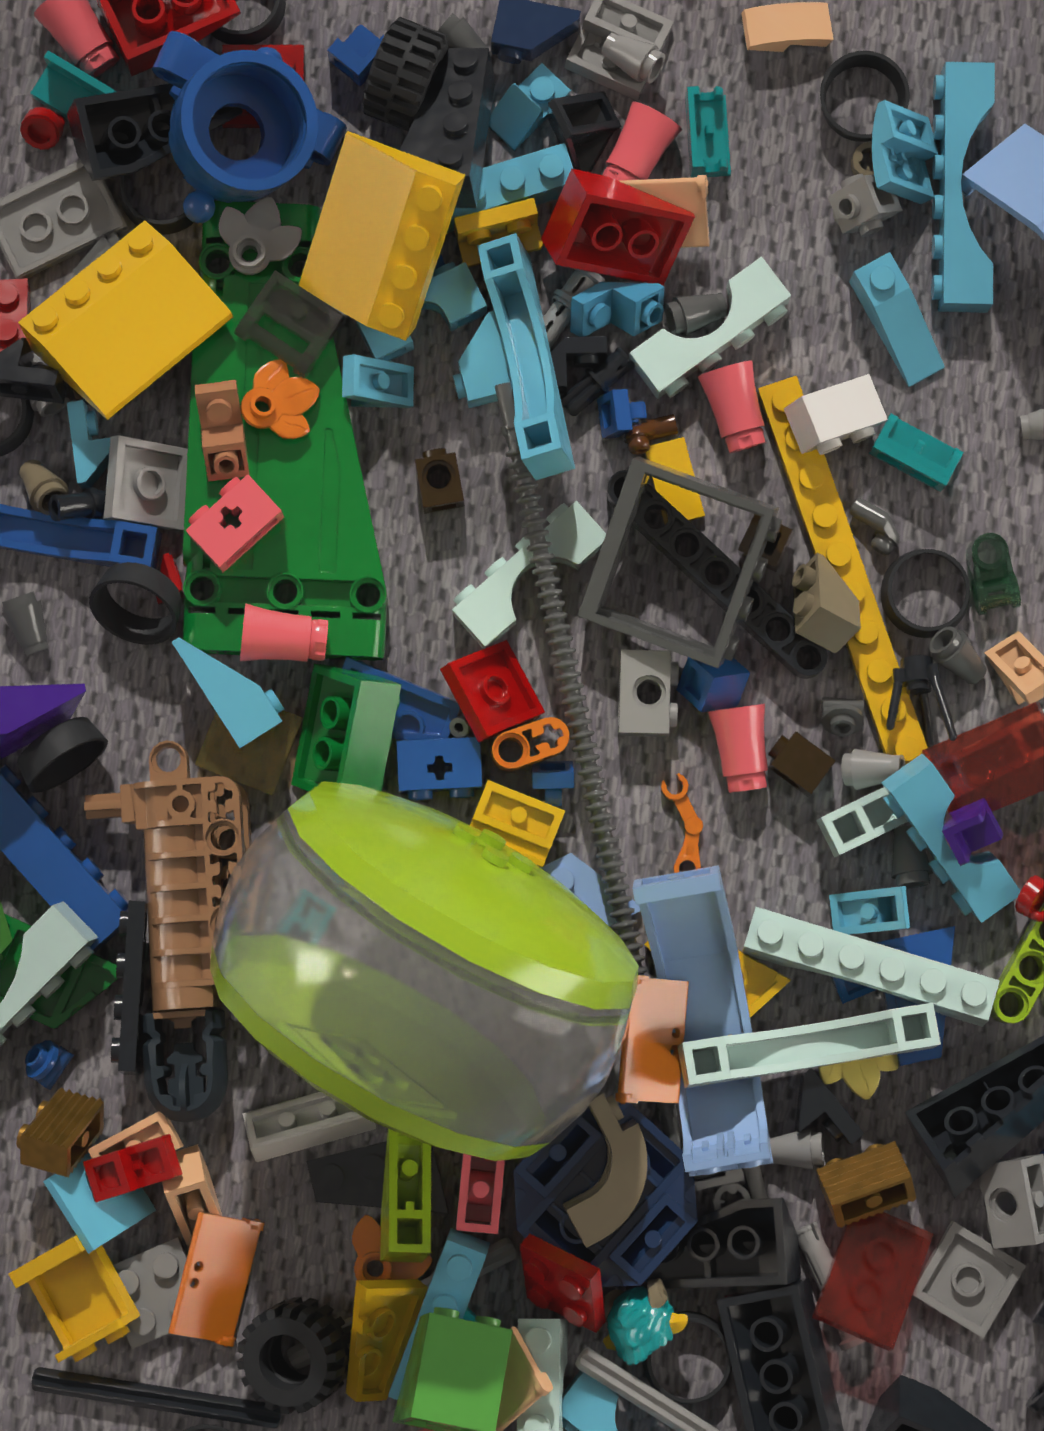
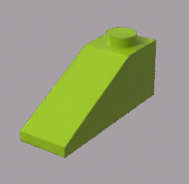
[380,1129,431,1263]

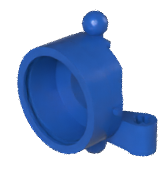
[152,31,347,223]

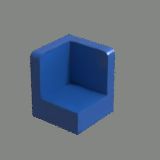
[327,25,384,86]
[676,657,750,712]

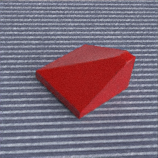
[156,553,184,605]

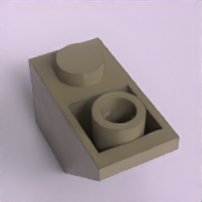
[792,552,861,654]

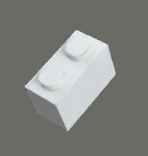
[783,374,888,455]

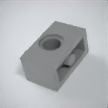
[618,649,678,737]
[979,1154,1044,1249]

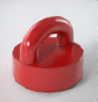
[20,107,65,150]
[1015,875,1044,922]

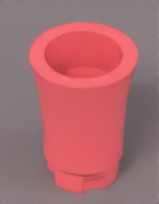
[34,0,120,78]
[602,102,682,181]
[697,360,766,453]
[240,603,328,662]
[708,704,768,793]

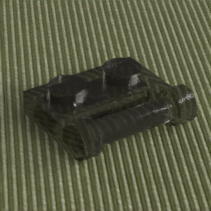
[234,270,345,379]

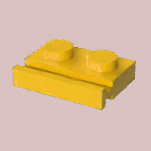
[470,780,565,867]

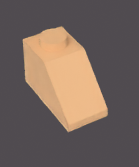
[162,1144,222,1247]

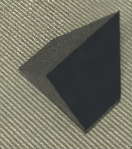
[547,91,622,172]

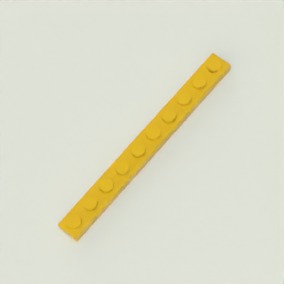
[757,375,933,764]

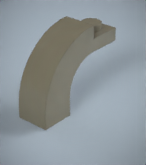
[563,1089,647,1248]

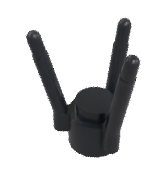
[886,655,957,749]

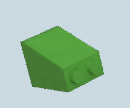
[392,1307,513,1431]

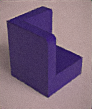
[942,798,1003,866]

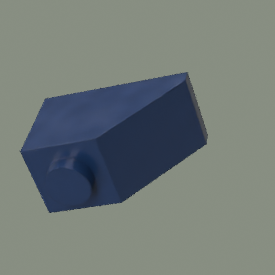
[491,0,581,64]

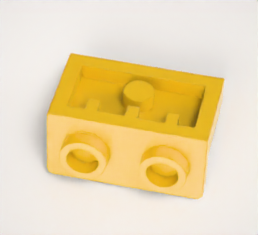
[454,198,543,268]

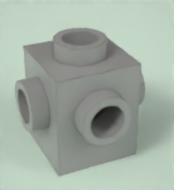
[828,174,903,237]

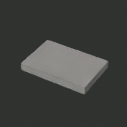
[0,160,128,279]

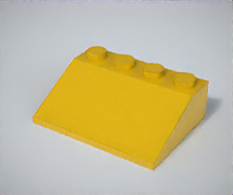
[298,131,466,341]
[18,220,233,420]

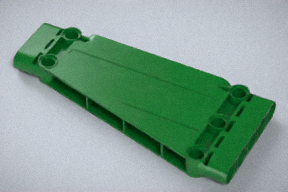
[183,201,388,661]

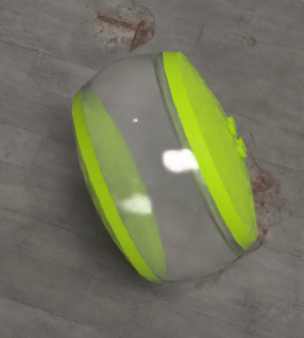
[210,781,639,1161]

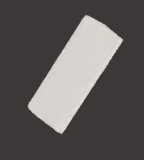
[242,1092,376,1162]

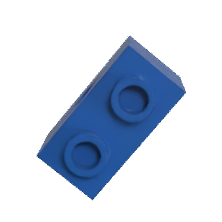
[397,737,482,800]

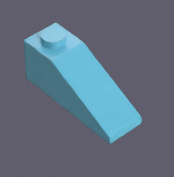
[849,252,945,387]
[172,637,285,748]

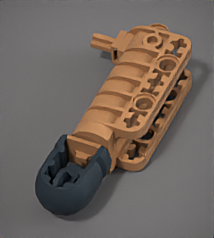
[84,740,257,1123]

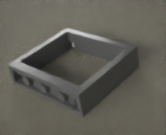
[578,457,782,668]

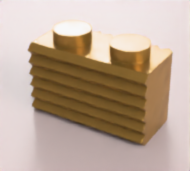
[16,1087,104,1178]
[816,1141,916,1228]

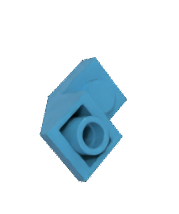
[570,282,665,337]

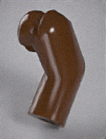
[624,414,678,455]

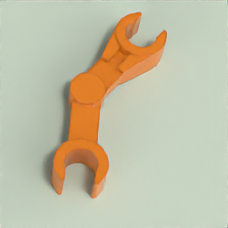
[661,773,703,873]

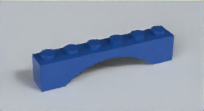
[0,504,162,569]

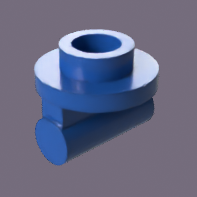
[25,1040,74,1090]

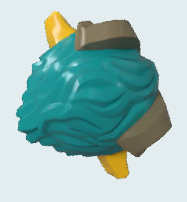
[603,1278,688,1366]

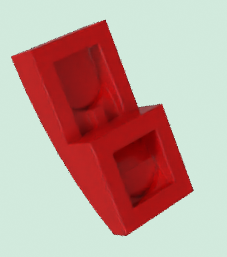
[83,1134,183,1202]

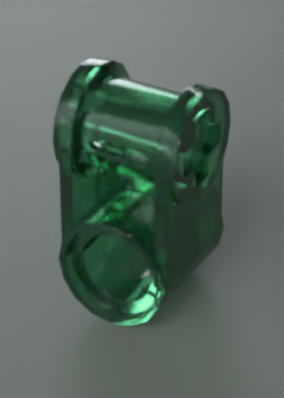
[966,533,1021,616]

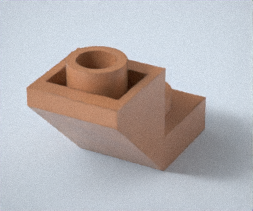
[195,380,250,482]

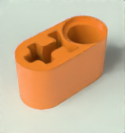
[491,717,569,771]

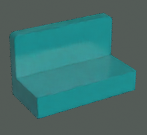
[30,51,117,119]

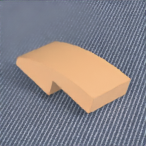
[741,2,834,52]

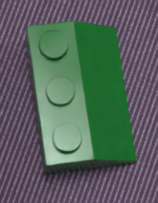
[291,663,402,792]

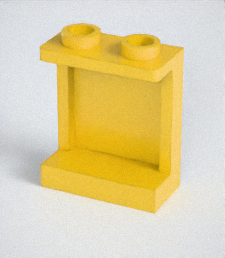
[8,1235,141,1363]

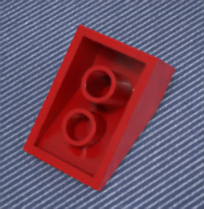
[97,0,241,77]
[541,168,695,286]

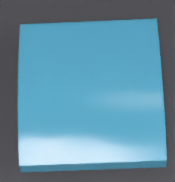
[872,100,938,204]
[43,1153,156,1254]

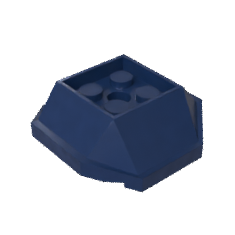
[514,1103,697,1287]

